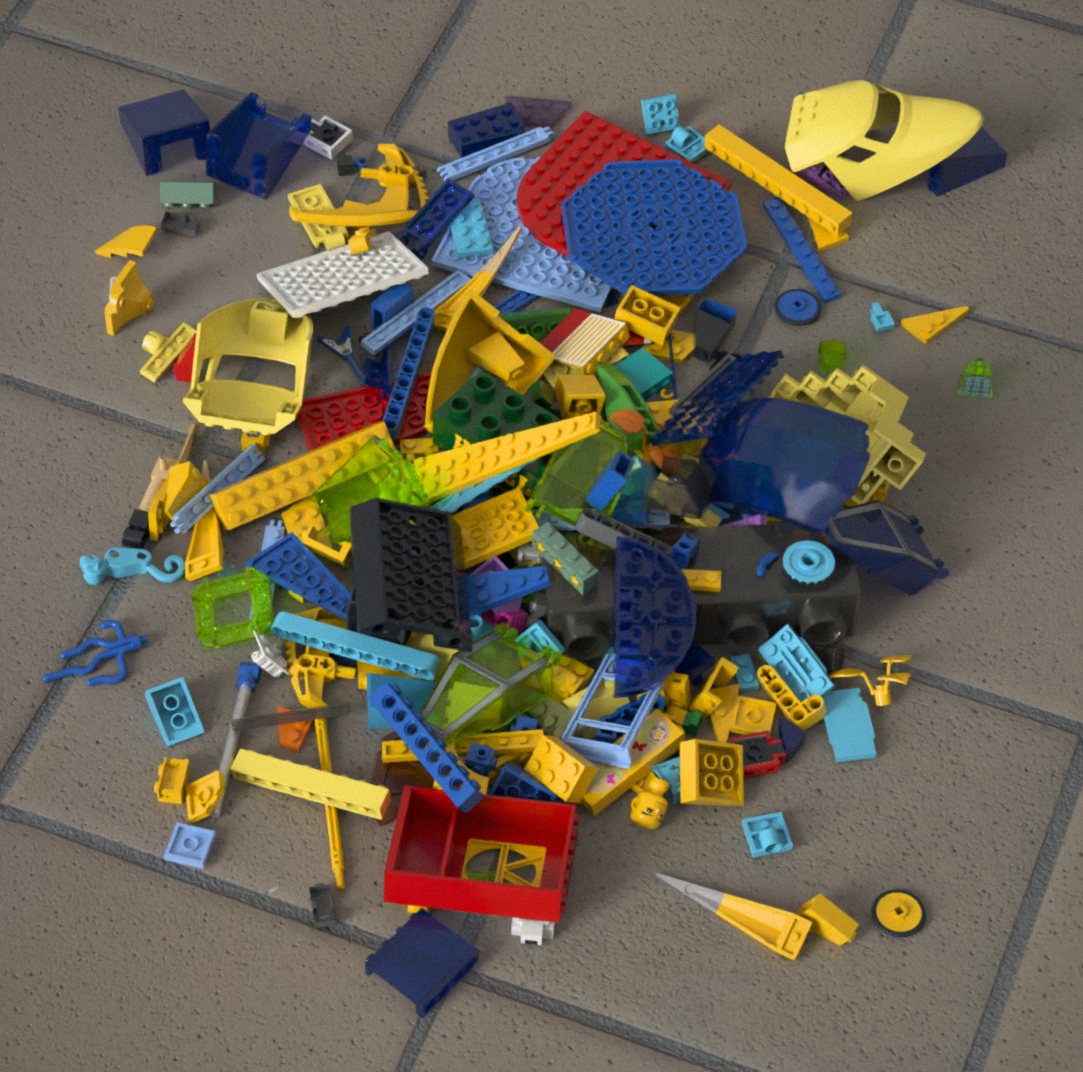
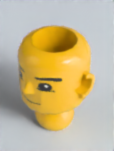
[630,777,669,830]

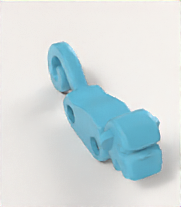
[80,547,185,585]

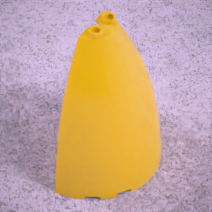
[424,290,556,433]

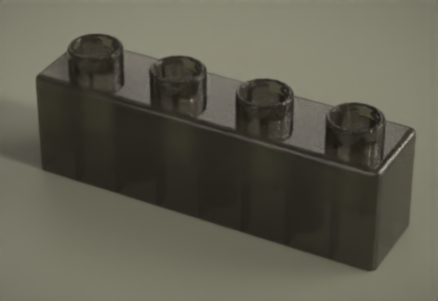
[539,519,862,661]

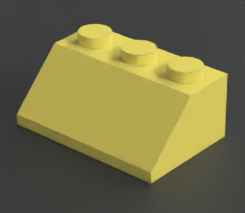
[563,679,630,740]

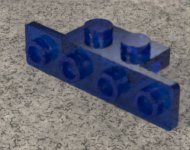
[364,346,394,400]

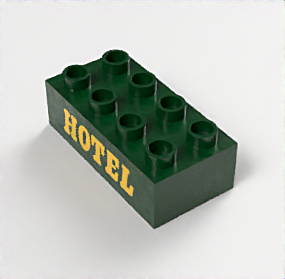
[433,370,600,510]

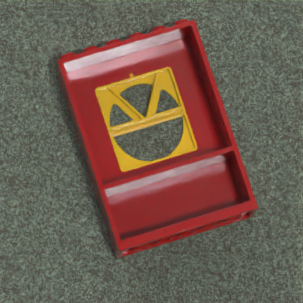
[384,785,579,923]

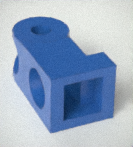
[669,534,700,569]

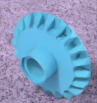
[783,541,835,584]

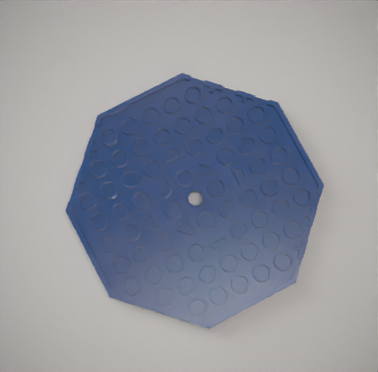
[561,159,747,296]

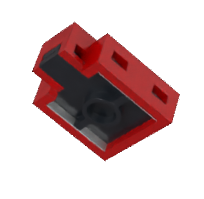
[729,730,786,779]

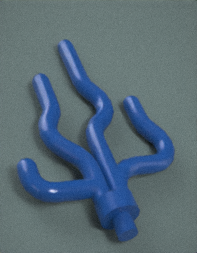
[43,620,148,686]

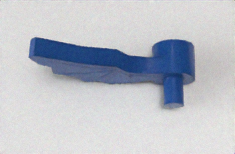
[757,553,779,576]

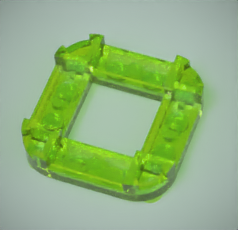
[191,567,274,649]

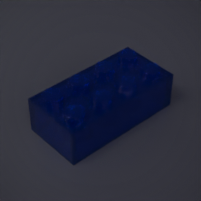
[448,102,525,158]

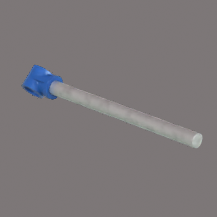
[210,661,261,818]

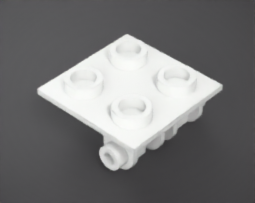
[252,630,289,677]

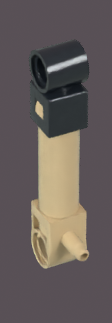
[122,455,178,549]

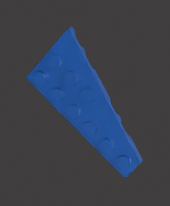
[246,532,351,621]
[466,566,552,617]

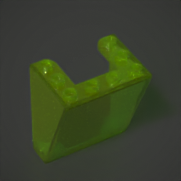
[310,435,430,546]

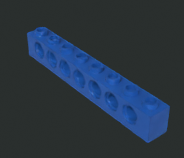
[369,681,484,813]

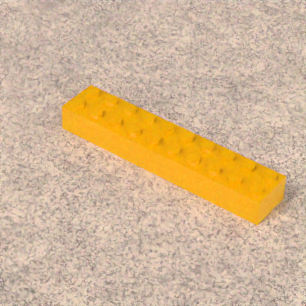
[209,422,398,530]

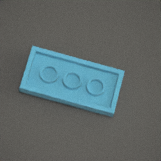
[445,198,493,258]

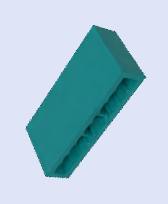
[596,347,673,423]

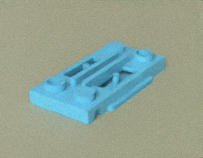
[758,624,835,702]
[822,688,877,762]

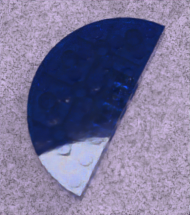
[613,536,696,698]

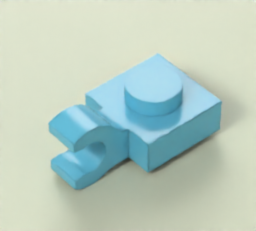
[870,302,895,333]

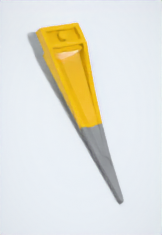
[656,873,813,961]

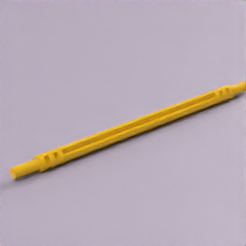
[314,709,345,890]

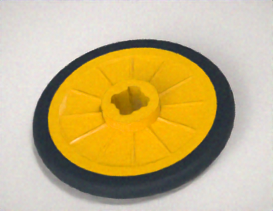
[871,890,926,937]

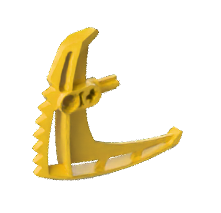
[289,143,430,227]
[285,607,424,713]

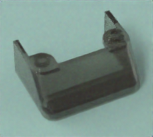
[643,455,714,519]

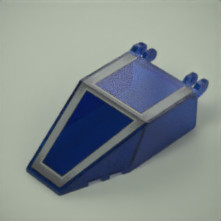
[816,500,949,596]

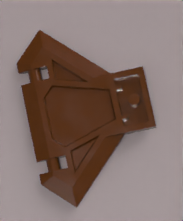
[371,731,434,827]

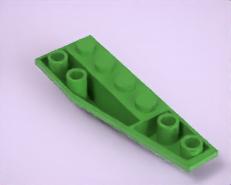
[596,364,662,450]

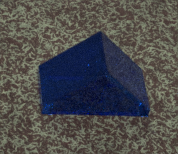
[778,718,807,762]

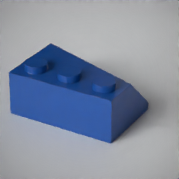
[489,760,558,802]

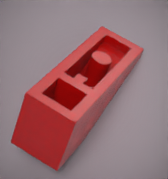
[173,333,202,383]

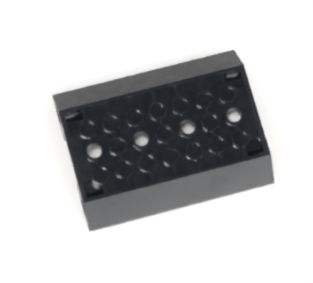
[349,498,473,652]

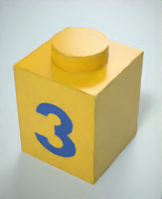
[241,431,271,454]

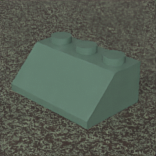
[160,181,216,208]

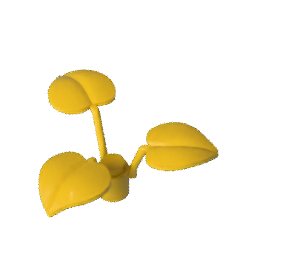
[829,655,913,706]

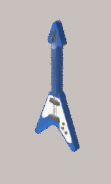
[317,325,371,387]

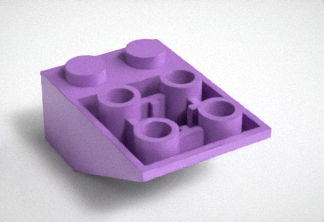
[795,162,848,200]

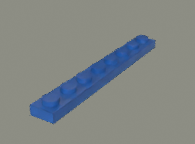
[763,197,841,304]

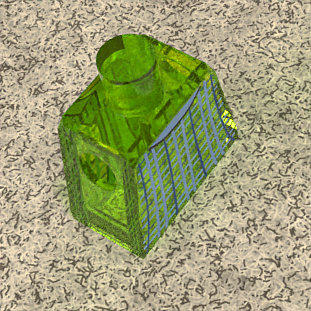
[958,358,993,398]

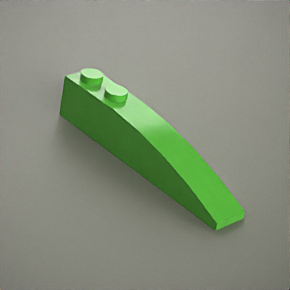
[498,308,571,341]

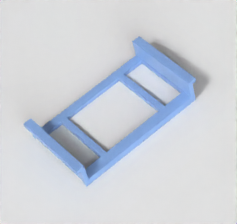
[561,654,674,769]

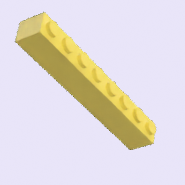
[230,749,392,820]

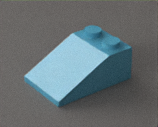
[144,677,205,747]

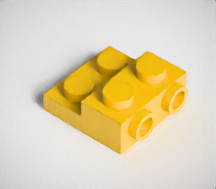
[539,653,594,699]

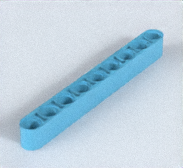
[270,612,441,681]

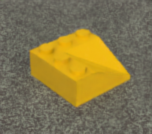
[680,739,744,806]

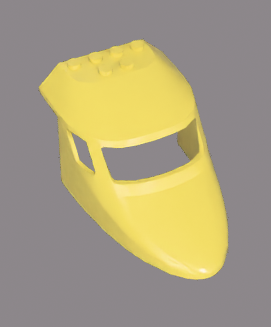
[785,80,984,201]
[183,298,313,435]

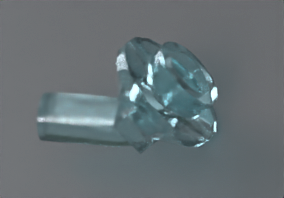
[218,556,237,582]

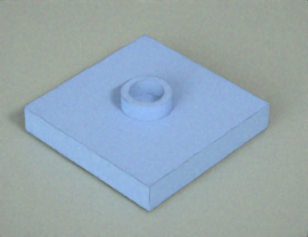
[164,822,217,869]

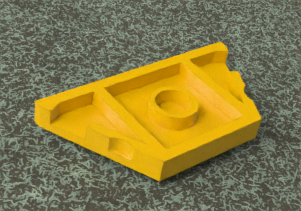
[642,330,694,364]
[282,493,333,549]

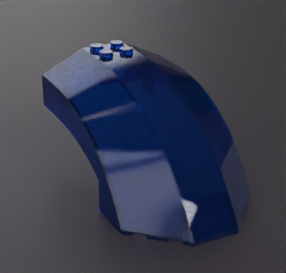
[698,398,870,532]

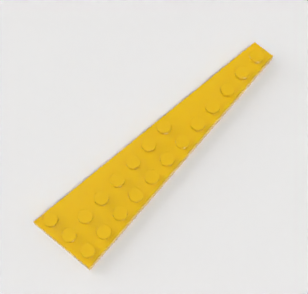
[411,412,601,507]

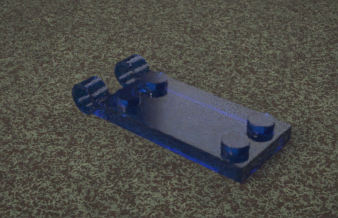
[395,179,475,259]

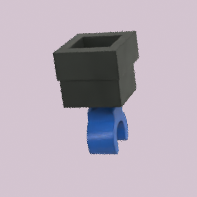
[337,152,367,176]

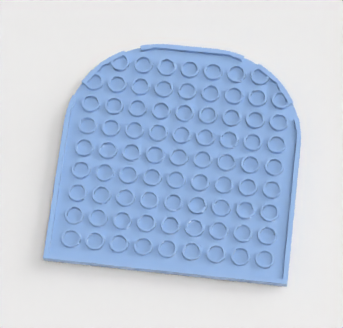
[431,157,612,313]

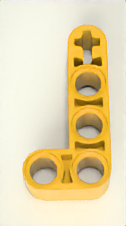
[757,665,827,731]

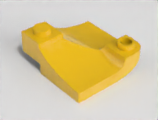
[105,260,154,336]

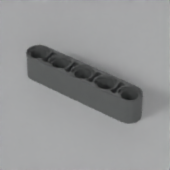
[575,508,671,569]

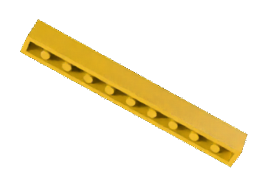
[704,125,852,236]

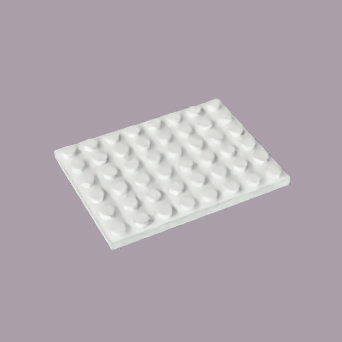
[257,231,429,318]

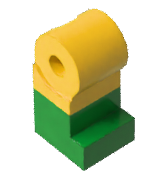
[665,705,703,737]

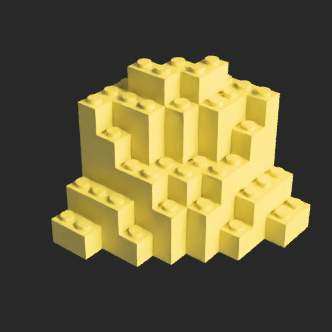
[711,365,926,512]

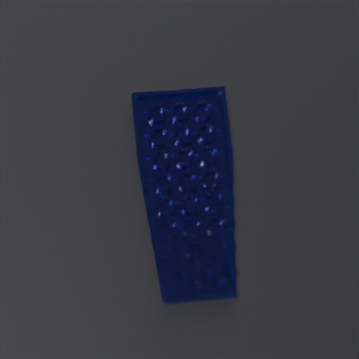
[650,350,784,446]

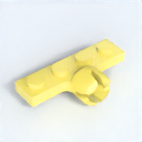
[140,322,197,383]

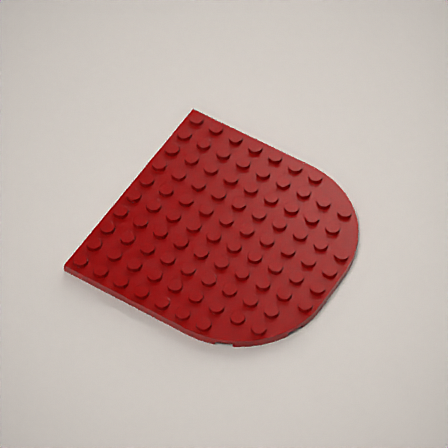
[517,110,732,256]

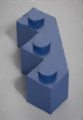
[595,693,666,744]

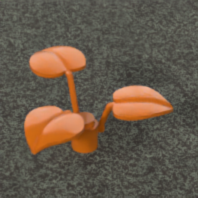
[609,409,692,478]

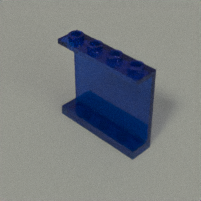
[365,908,479,1018]

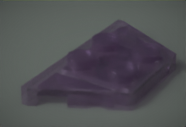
[505,96,571,129]

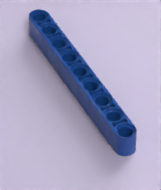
[382,307,435,442]

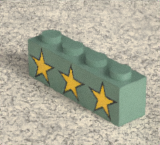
[532,522,599,595]

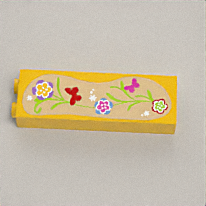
[580,708,686,817]

